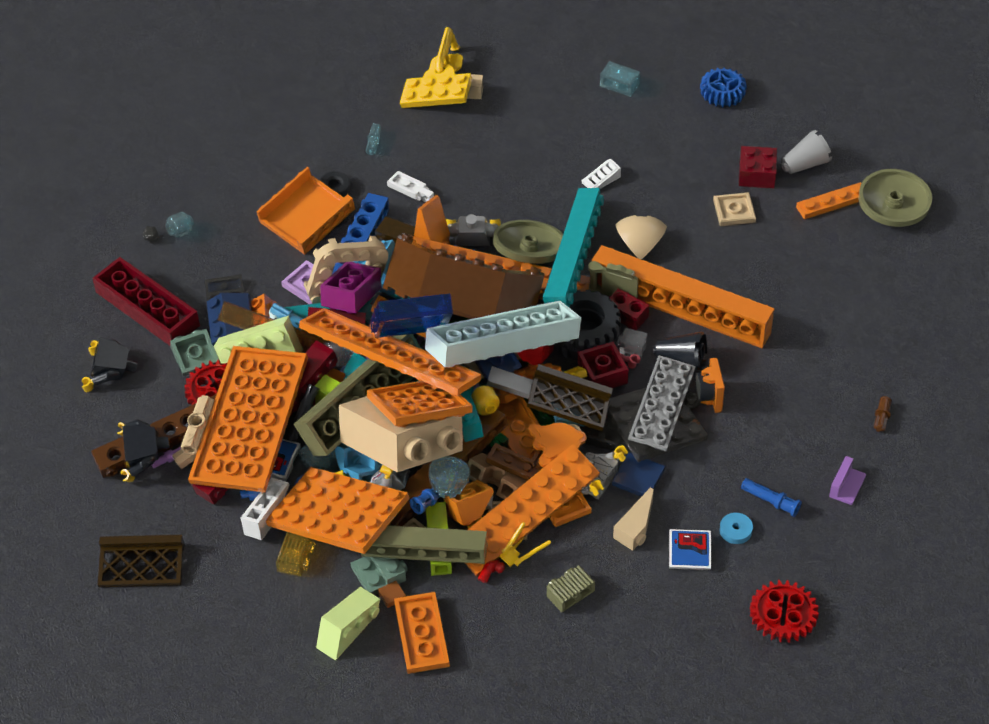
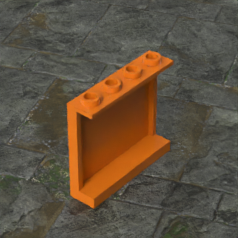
[256,167,355,255]

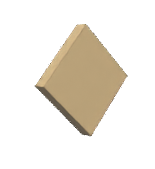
[713,192,756,226]

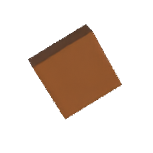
[378,581,406,608]

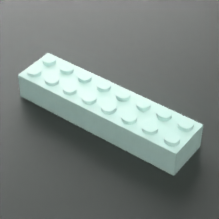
[425,301,581,367]

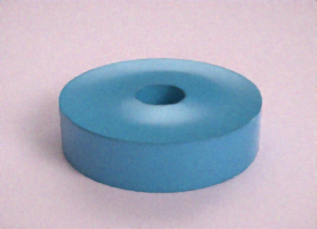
[720,513,753,544]

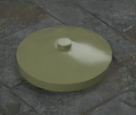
[858,169,932,227]
[493,220,563,263]

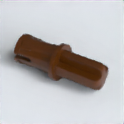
[874,396,892,432]

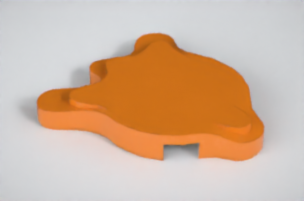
[528,423,587,468]

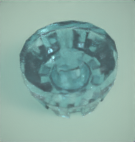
[429,456,470,498]

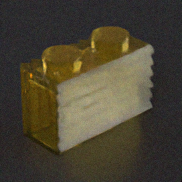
[276,532,315,576]

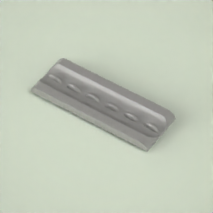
[628,355,695,451]

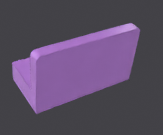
[829,456,866,505]

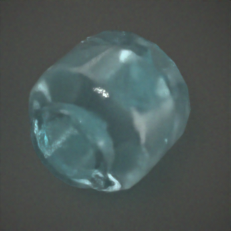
[165,212,194,238]

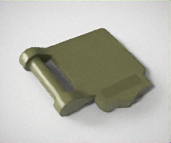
[588,261,639,299]

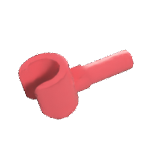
[620,353,640,369]

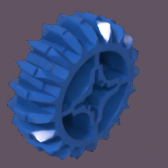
[700,67,747,108]

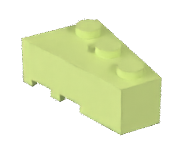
[316,587,380,660]

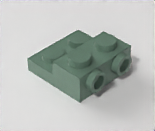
[170,329,219,376]
[351,557,408,595]

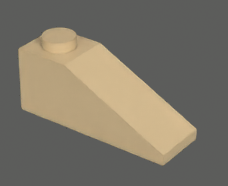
[613,487,654,550]

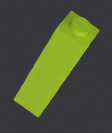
[426,502,452,576]

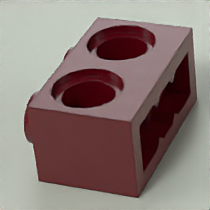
[609,288,649,331]

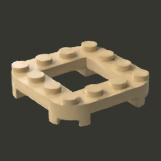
[304,236,388,304]

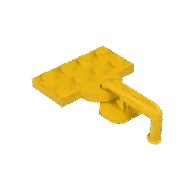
[400,27,472,108]

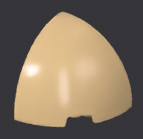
[615,215,667,259]

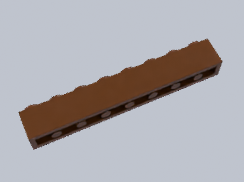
[388,409,508,526]

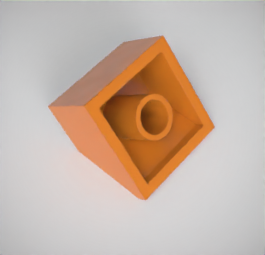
[442,480,494,526]

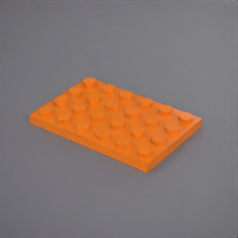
[266,467,410,554]

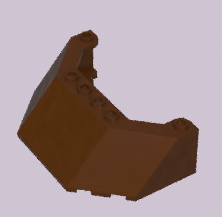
[383,234,545,319]

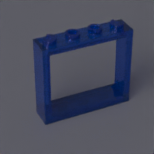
[369,293,453,338]

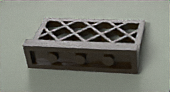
[527,364,613,431]
[98,535,185,587]

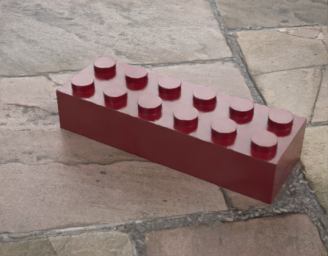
[93,257,200,346]

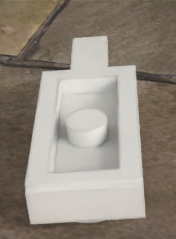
[387,171,434,202]

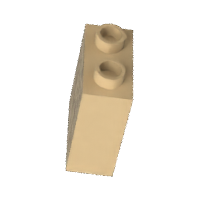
[339,396,463,472]

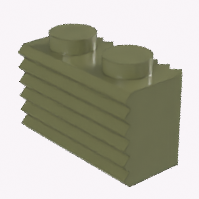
[547,565,595,612]

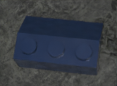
[207,293,254,346]

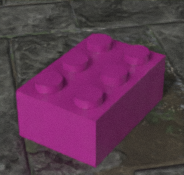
[320,262,382,313]

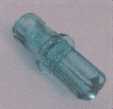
[365,123,381,155]

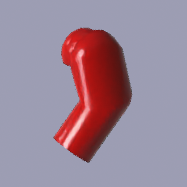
[478,559,505,583]

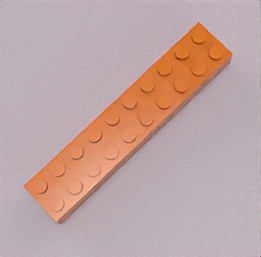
[592,245,774,349]

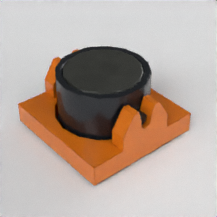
[695,358,725,413]

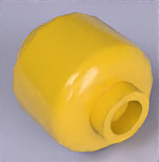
[471,386,500,415]

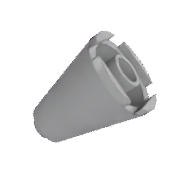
[781,130,832,174]

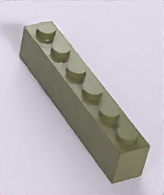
[361,526,488,564]

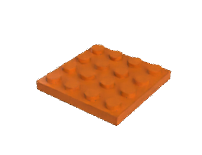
[367,381,472,427]

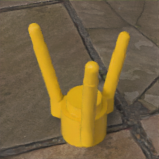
[499,522,551,567]

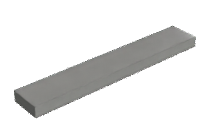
[486,366,603,422]

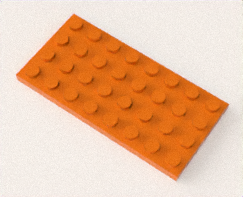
[188,346,308,493]

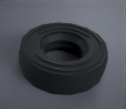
[319,171,351,197]

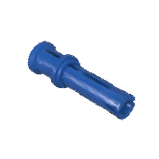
[410,473,461,514]
[741,478,802,517]

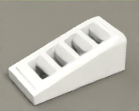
[582,159,621,189]

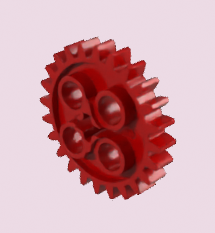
[184,360,227,405]
[750,580,819,643]

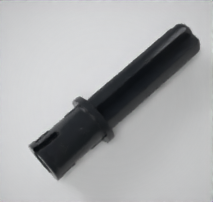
[286,384,320,442]

